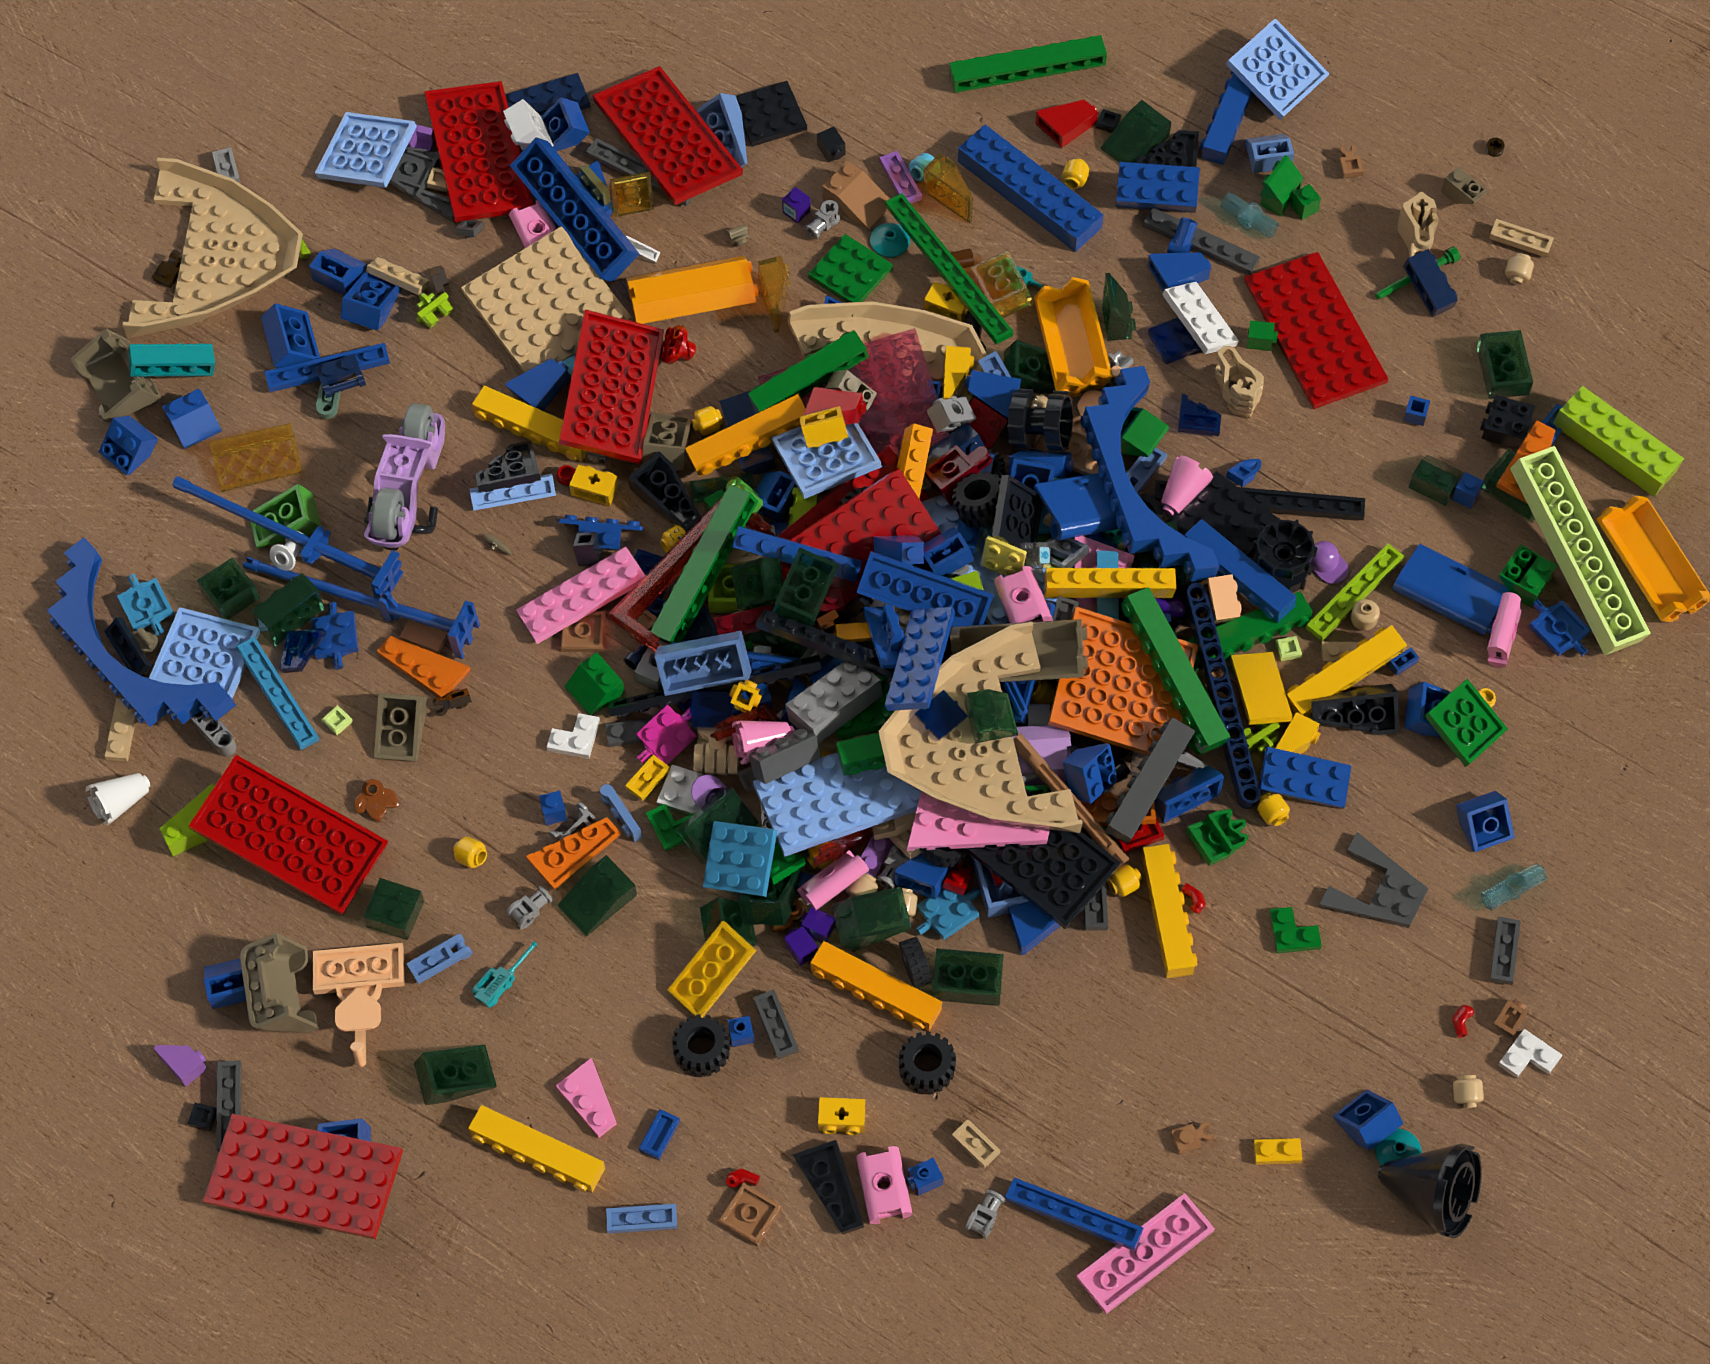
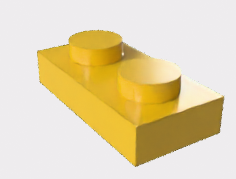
[625,755,670,801]
[1253,1138,1302,1165]

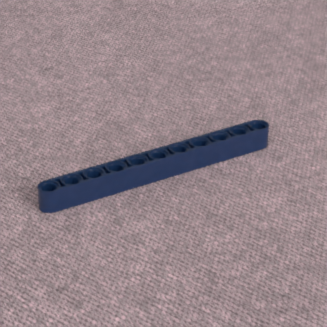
[1184,583,1260,809]

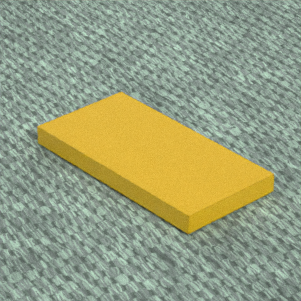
[1230,652,1292,725]
[667,921,757,1018]

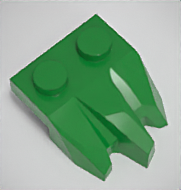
[1185,809,1249,866]

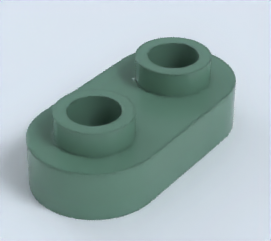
[316,382,341,419]

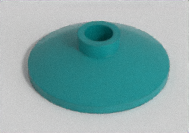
[870,223,910,258]
[1375,1128,1422,1165]

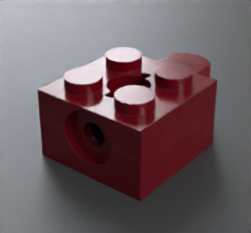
[925,445,992,506]

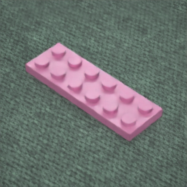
[516,547,648,644]
[1076,1193,1215,1314]

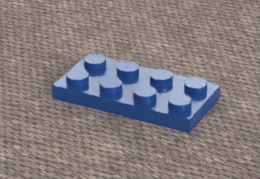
[1259,747,1351,809]

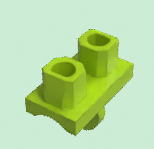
[415,292,453,328]
[1244,722,1280,753]

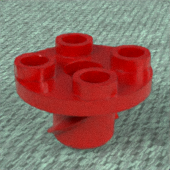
[659,325,696,365]

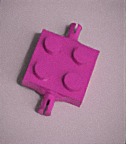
[635,705,697,764]

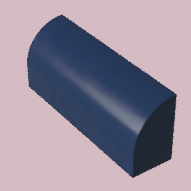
[719,390,777,474]

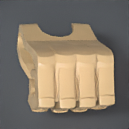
[1397,191,1439,257]
[1214,346,1264,418]
[693,716,741,775]

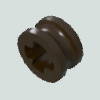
[1486,137,1505,157]

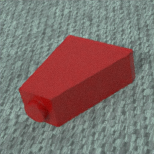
[1035,99,1098,148]
[803,387,866,425]

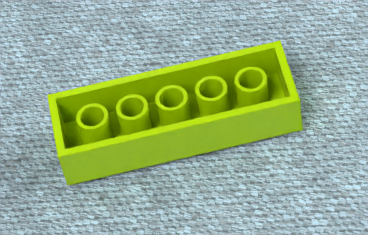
[1553,386,1685,497]

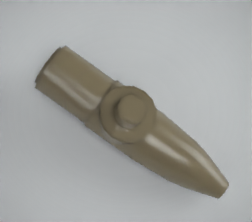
[484,533,512,555]

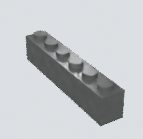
[1105,717,1195,845]

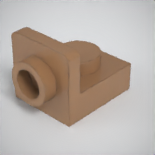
[1494,998,1529,1035]

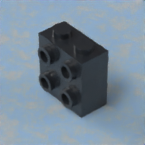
[1480,395,1535,449]

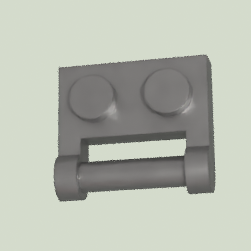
[1033,537,1090,568]

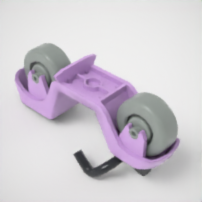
[364,403,445,551]

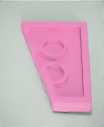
[556,1058,617,1138]

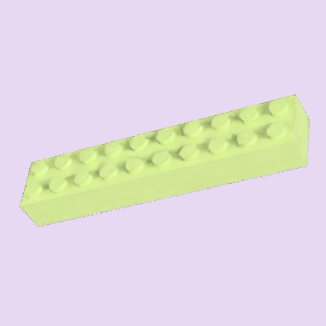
[1510,446,1651,655]

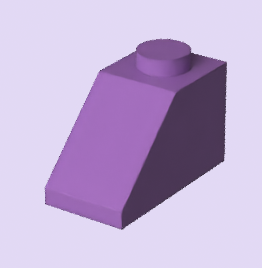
[154,1045,207,1087]

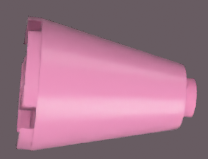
[1160,455,1213,516]
[732,720,794,764]

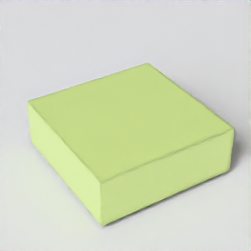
[1275,636,1302,662]
[322,705,353,735]

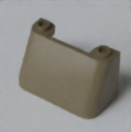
[70,328,161,423]
[240,933,319,1033]

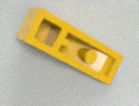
[942,346,974,400]
[1276,712,1321,754]

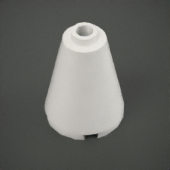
[85,773,150,825]

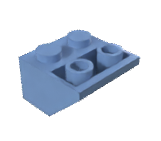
[1245,134,1294,173]

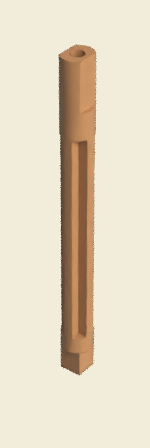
[1013,733,1129,868]

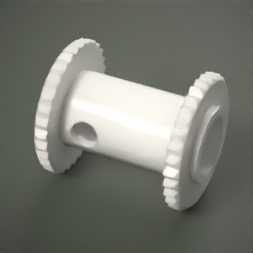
[269,531,305,571]

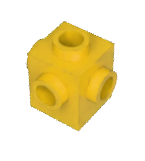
[729,679,762,712]

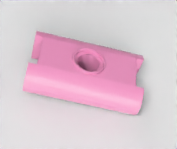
[509,200,557,248]
[994,566,1053,623]
[1487,592,1522,668]
[796,850,869,911]
[856,1146,913,1224]

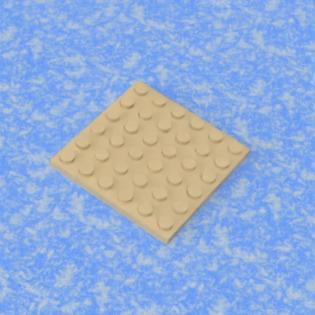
[461,226,632,373]

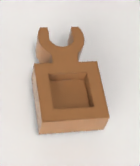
[1339,144,1364,178]
[1171,1122,1215,1155]

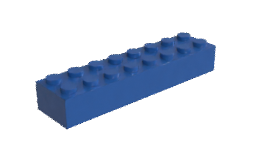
[958,124,1104,252]
[510,137,640,282]

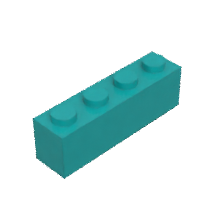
[128,343,215,377]

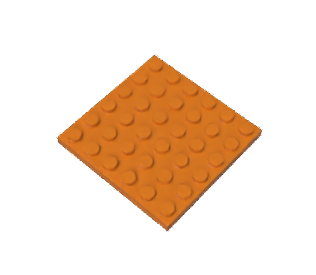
[1048,607,1198,756]

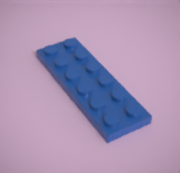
[856,551,994,627]
[885,607,955,711]

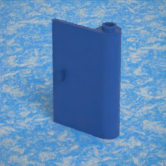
[1034,473,1119,541]
[1392,544,1509,636]

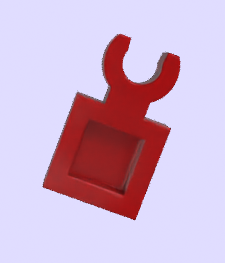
[943,861,973,895]

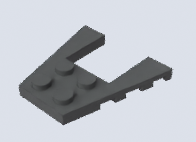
[389,147,454,222]
[1319,832,1428,928]

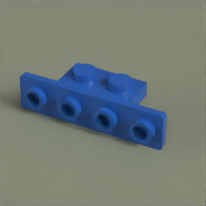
[559,515,644,550]
[863,605,904,668]

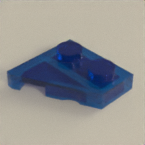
[1178,394,1222,436]
[279,628,326,673]

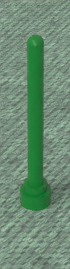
[1375,246,1461,299]

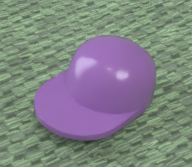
[1310,541,1349,585]
[691,775,735,818]

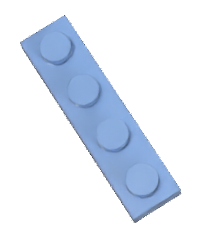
[469,474,556,511]

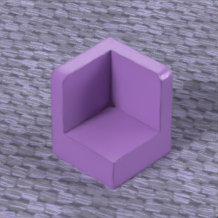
[407,125,435,152]

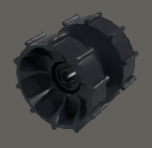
[1007,389,1074,454]
[1250,517,1318,593]

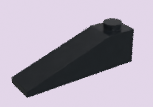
[629,452,702,532]
[1311,684,1400,735]

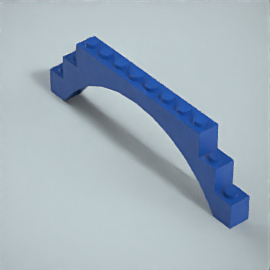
[1080,366,1219,582]
[47,537,236,727]

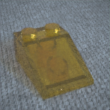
[924,153,973,224]
[609,172,654,217]
[971,250,1033,318]
[758,256,790,333]

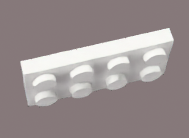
[1162,281,1239,354]

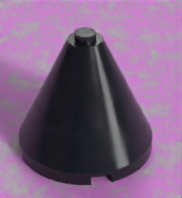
[1378,1144,1482,1238]

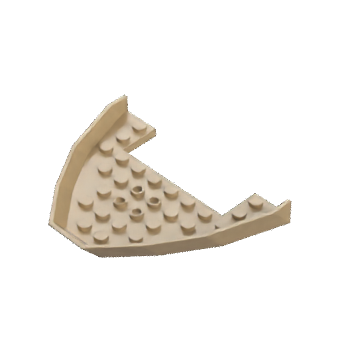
[122,158,303,339]
[788,301,987,458]
[878,622,1083,833]

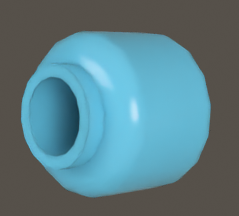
[909,153,938,182]

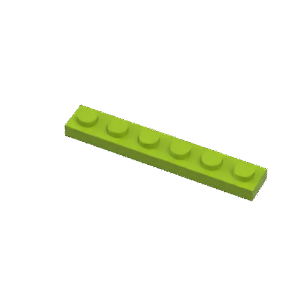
[1306,543,1404,641]

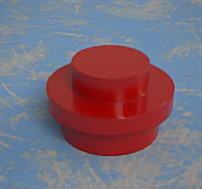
[556,465,576,485]

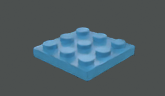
[703,821,777,897]

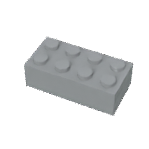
[785,661,883,743]

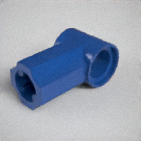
[1167,217,1198,253]

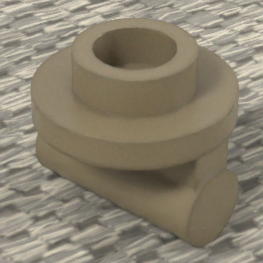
[726,224,750,247]
[136,628,159,652]

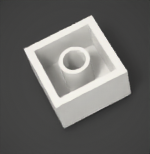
[503,99,554,151]

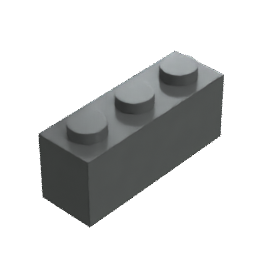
[749,728,821,784]

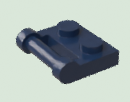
[315,354,366,398]

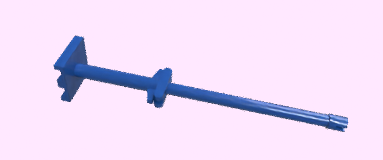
[172,476,403,598]
[243,557,480,660]

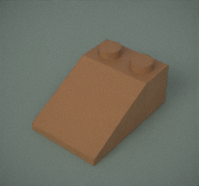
[822,161,890,231]

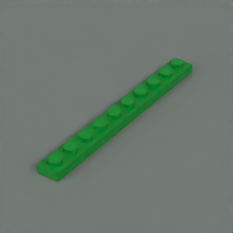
[885,193,1014,345]

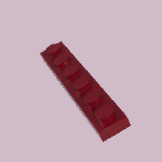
[714,588,845,635]

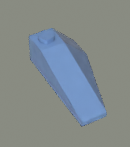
[696,93,748,168]

